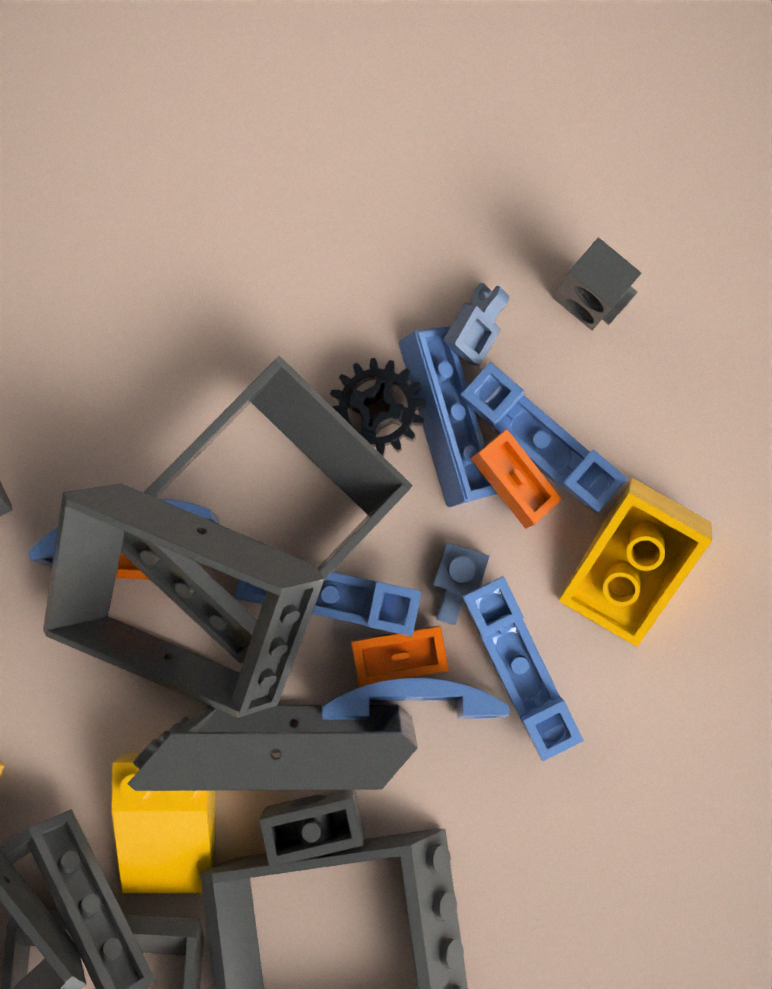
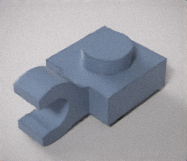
[443,283,509,367]
[433,542,489,625]

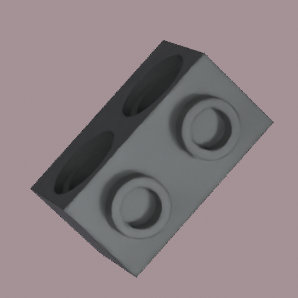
[553,237,642,331]

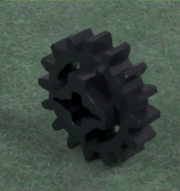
[330,358,426,457]

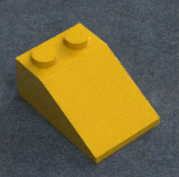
[559,477,713,647]
[112,752,216,893]

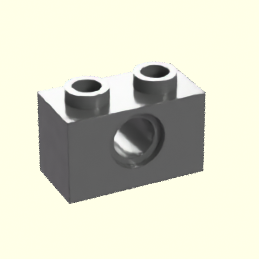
[259,790,364,868]

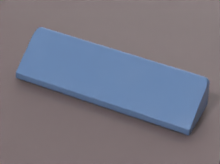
[399,326,498,507]

